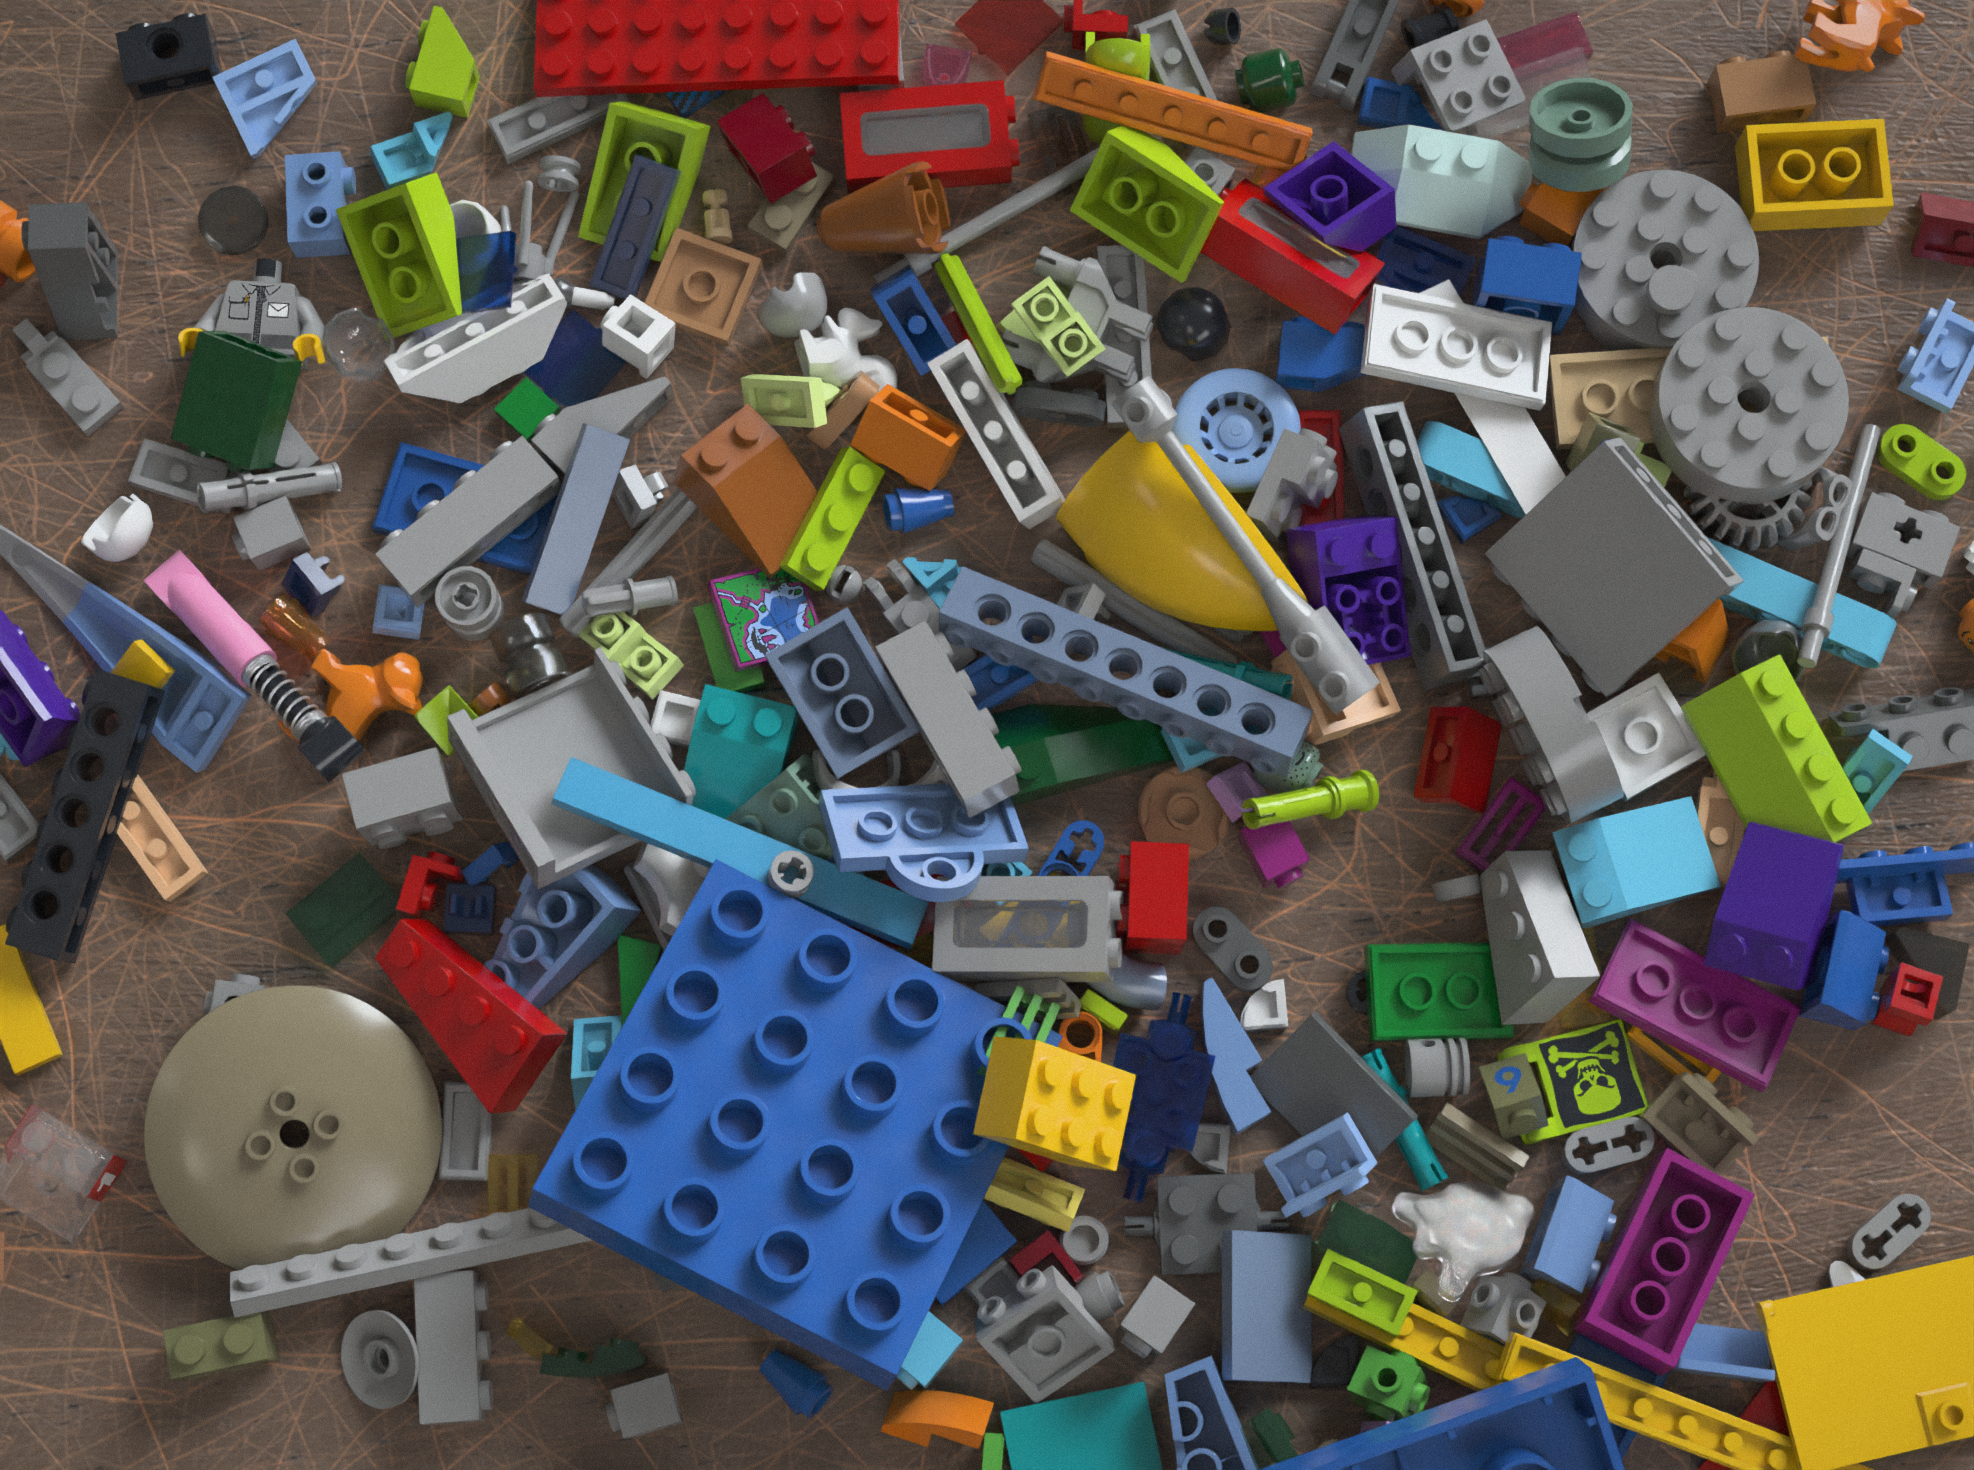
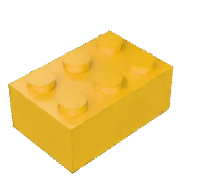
[1735,119,1894,231]
[973,1036,1136,1171]

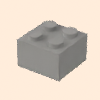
[342,747,464,849]

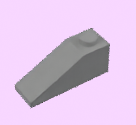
[531,376,675,479]

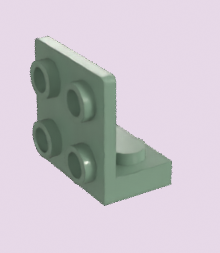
[725,752,834,860]

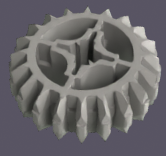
[1684,479,1812,551]

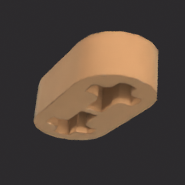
[805,370,880,450]

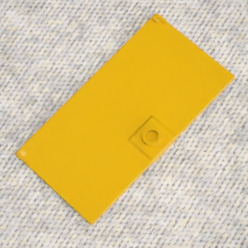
[1756,1255,1974,1470]

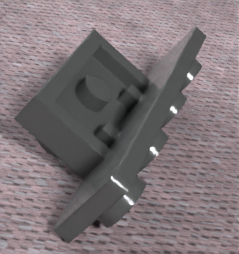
[1828,687,1974,771]

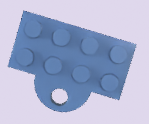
[818,784,1029,902]

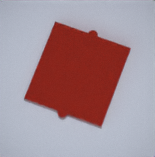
[955,0,1064,75]

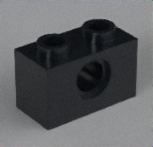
[115,13,223,101]

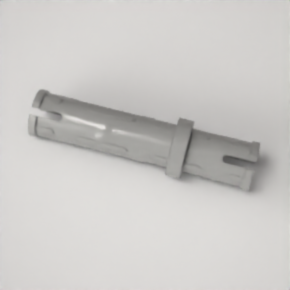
[196,462,342,513]

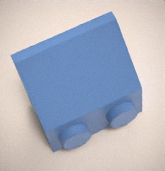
[1519,1175,1617,1296]

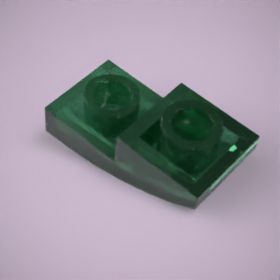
[539,1338,649,1379]

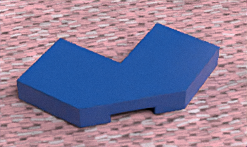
[1357,77,1444,131]

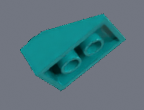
[684,684,800,819]

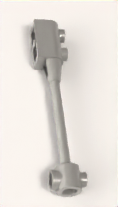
[1111,376,1380,715]

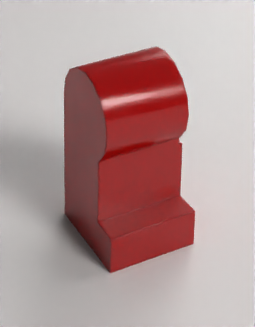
[1870,962,1943,1037]

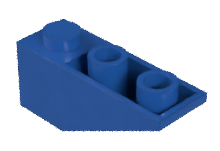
[1275,317,1367,392]

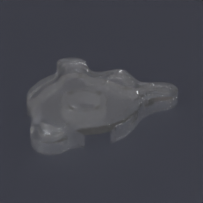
[1392,1181,1535,1302]

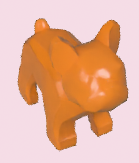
[1794,0,1925,73]
[278,649,423,743]

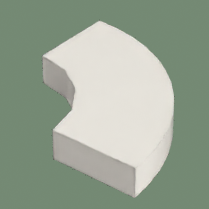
[633,841,703,936]

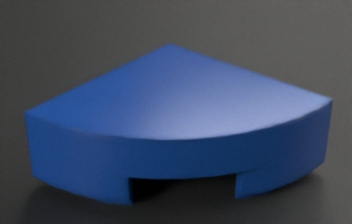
[1437,496,1502,545]
[461,841,520,885]

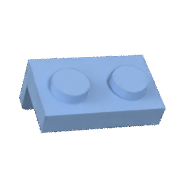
[1897,298,1974,414]
[1262,1112,1377,1218]

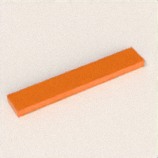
[1033,51,1313,172]

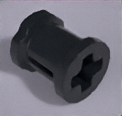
[1401,2,1459,50]

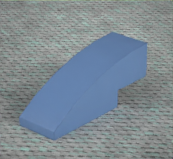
[1200,978,1271,1137]

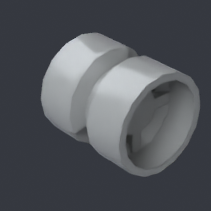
[435,566,505,641]

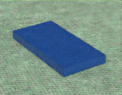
[372,442,558,576]

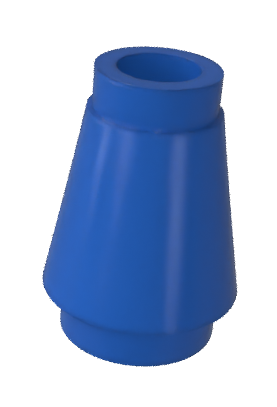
[882,488,954,534]
[759,1349,834,1419]

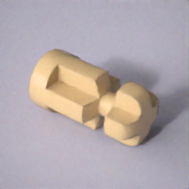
[702,189,733,245]

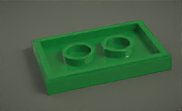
[1364,943,1514,1042]

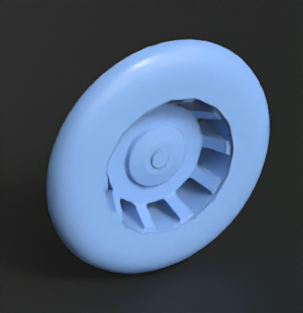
[1172,368,1301,493]

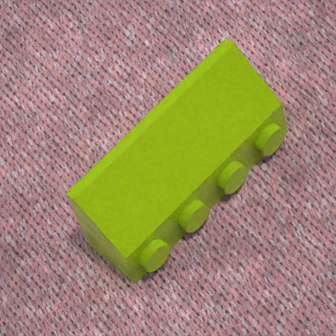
[1681,654,1872,843]

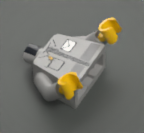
[178,258,325,369]

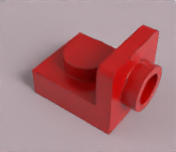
[1063,0,1128,50]
[396,851,464,919]

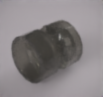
[489,613,571,699]

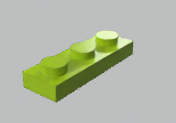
[779,446,885,591]

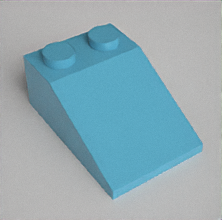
[1552,796,1721,930]

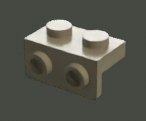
[1639,1072,1759,1176]

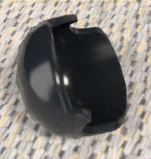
[1157,287,1231,361]

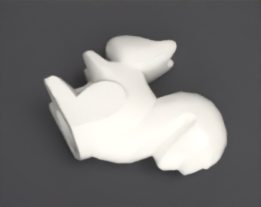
[794,308,898,394]

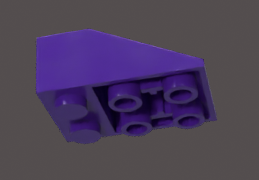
[1286,514,1411,665]

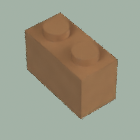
[1707,50,1816,133]

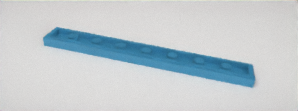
[551,757,929,950]

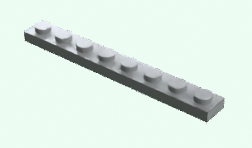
[230,1208,592,1317]

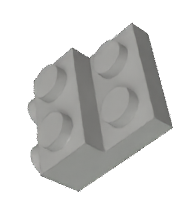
[1246,428,1338,545]
[974,1265,1115,1404]

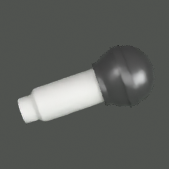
[553,277,615,310]

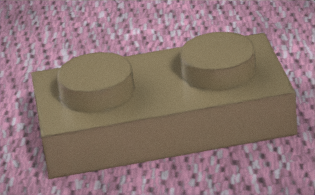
[747,162,836,255]

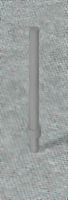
[873,147,1099,284]
[1797,424,1881,668]

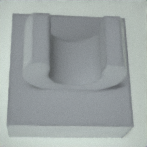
[611,465,669,530]
[1057,583,1110,622]

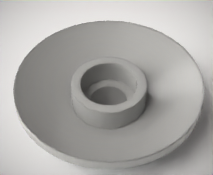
[341,1310,419,1409]

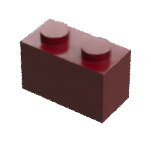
[716,93,817,204]

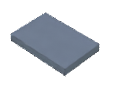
[1222,1230,1312,1384]

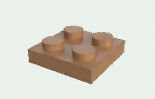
[644,228,763,347]

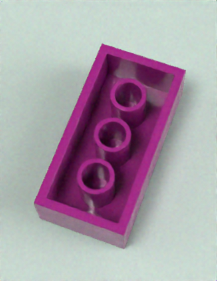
[1572,1148,1755,1376]

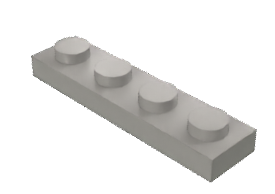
[1097,245,1152,428]

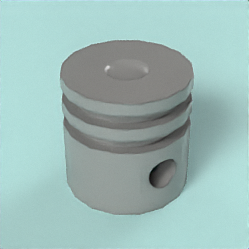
[1404,1038,1470,1098]

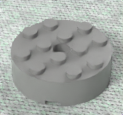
[1569,170,1759,351]
[1649,307,1849,504]
[1478,626,1623,824]

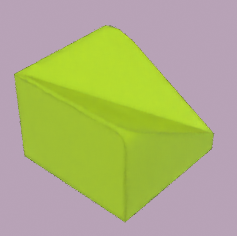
[414,685,478,757]

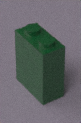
[171,330,302,474]

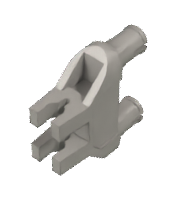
[1002,246,1154,384]

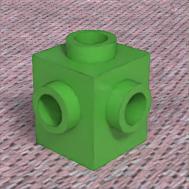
[1347,1345,1430,1422]

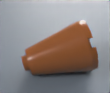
[817,161,950,255]

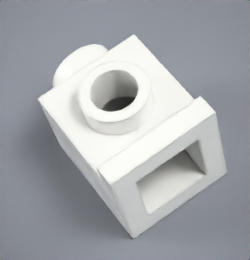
[600,294,676,379]

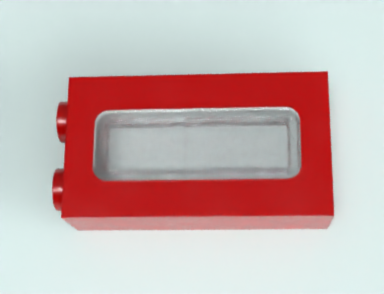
[839,80,1020,195]
[1200,178,1385,335]

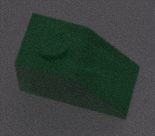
[1313,1200,1422,1285]

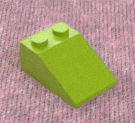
[578,101,711,262]
[1069,125,1224,283]
[335,172,462,340]

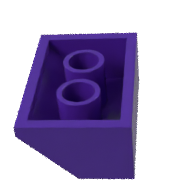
[0,610,81,767]

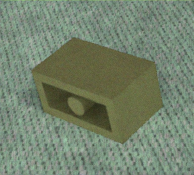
[163,1311,280,1382]

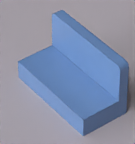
[1671,1323,1775,1383]

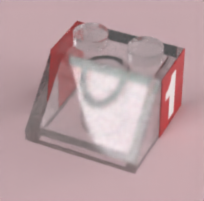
[0,1104,128,1244]

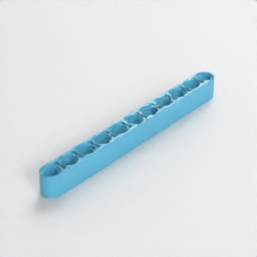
[1416,421,1897,669]

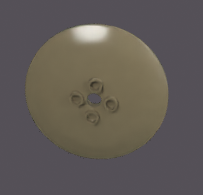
[144,985,442,1270]

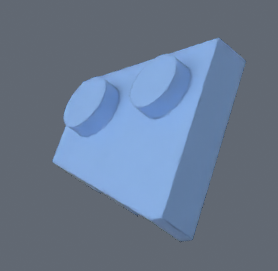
[212,39,317,159]

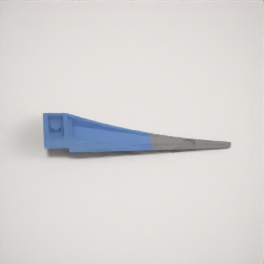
[0,525,252,773]

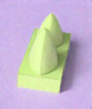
[741,374,840,428]

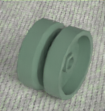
[1529,78,1633,192]

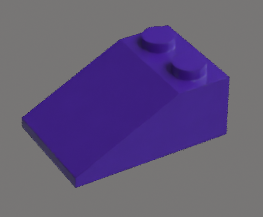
[1704,822,1844,990]

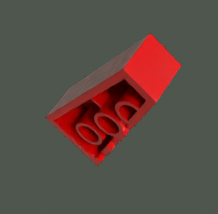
[375,919,568,1114]

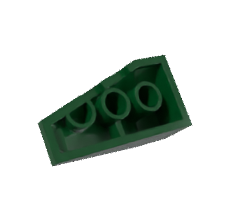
[991,704,1175,807]

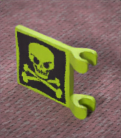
[1497,1019,1648,1145]

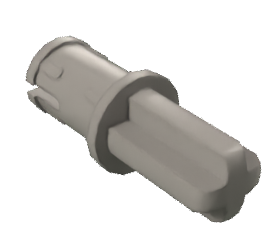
[582,575,678,617]

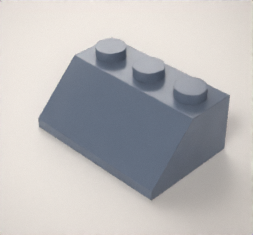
[764,607,920,779]

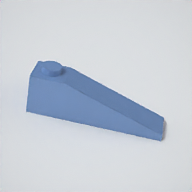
[484,864,641,1010]

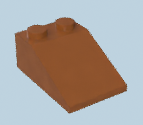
[673,404,818,579]

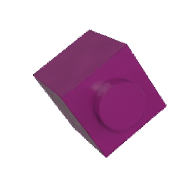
[1238,821,1310,889]

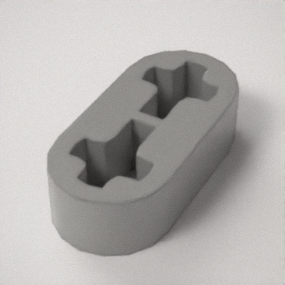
[1561,1117,1655,1175]
[1846,1194,1931,1271]

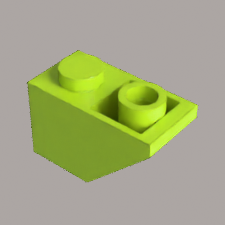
[405,5,480,118]

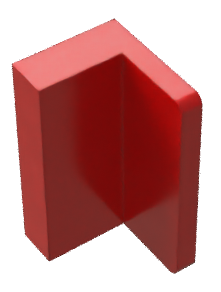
[1413,707,1501,813]

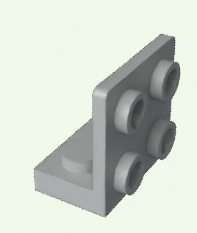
[1391,19,1525,133]

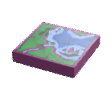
[707,568,819,672]

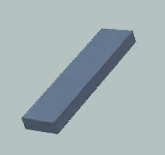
[521,423,630,615]

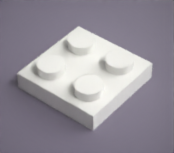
[1586,673,1706,802]

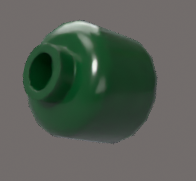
[1235,48,1305,113]

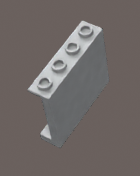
[1485,438,1744,697]
[447,647,696,889]

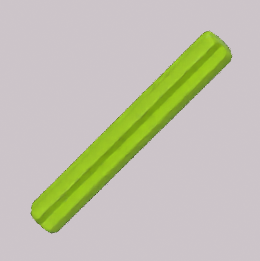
[935,253,1022,395]

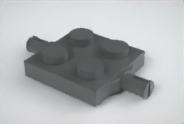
[1124,1173,1291,1275]

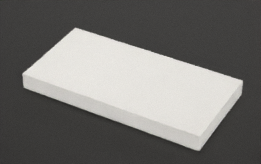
[1360,284,1552,411]

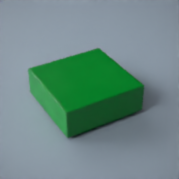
[494,377,561,443]

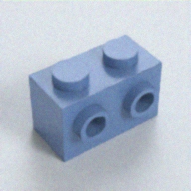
[285,152,356,258]

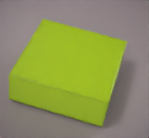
[1080,989,1128,1036]

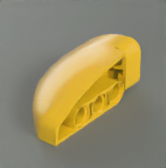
[1056,431,1308,631]

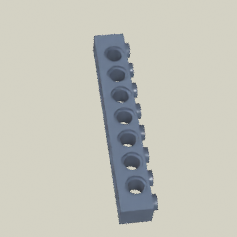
[939,566,1314,778]

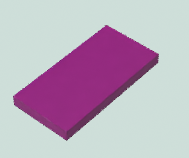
[1589,918,1801,1093]

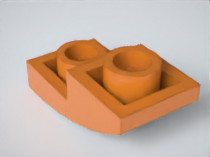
[881,1390,994,1449]

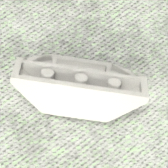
[384,274,567,403]

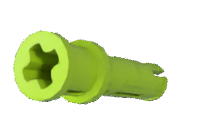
[1242,769,1379,829]

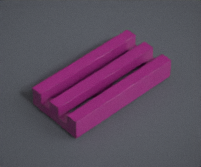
[1454,776,1546,872]

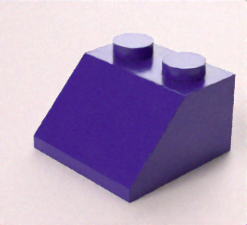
[1263,141,1397,252]

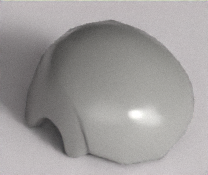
[757,272,827,338]

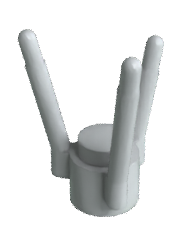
[500,180,579,283]

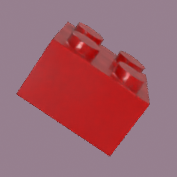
[1116,841,1189,955]

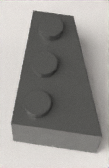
[21,202,119,340]

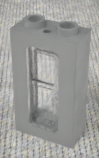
[932,876,1124,982]

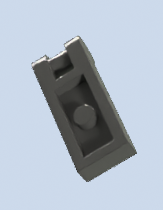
[1310,0,1400,111]

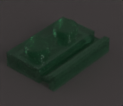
[285,852,399,968]
[1247,1408,1299,1464]

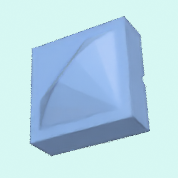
[372,584,425,640]

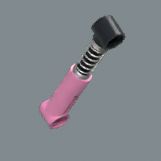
[143,549,366,783]

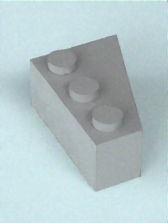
[1480,850,1600,1025]

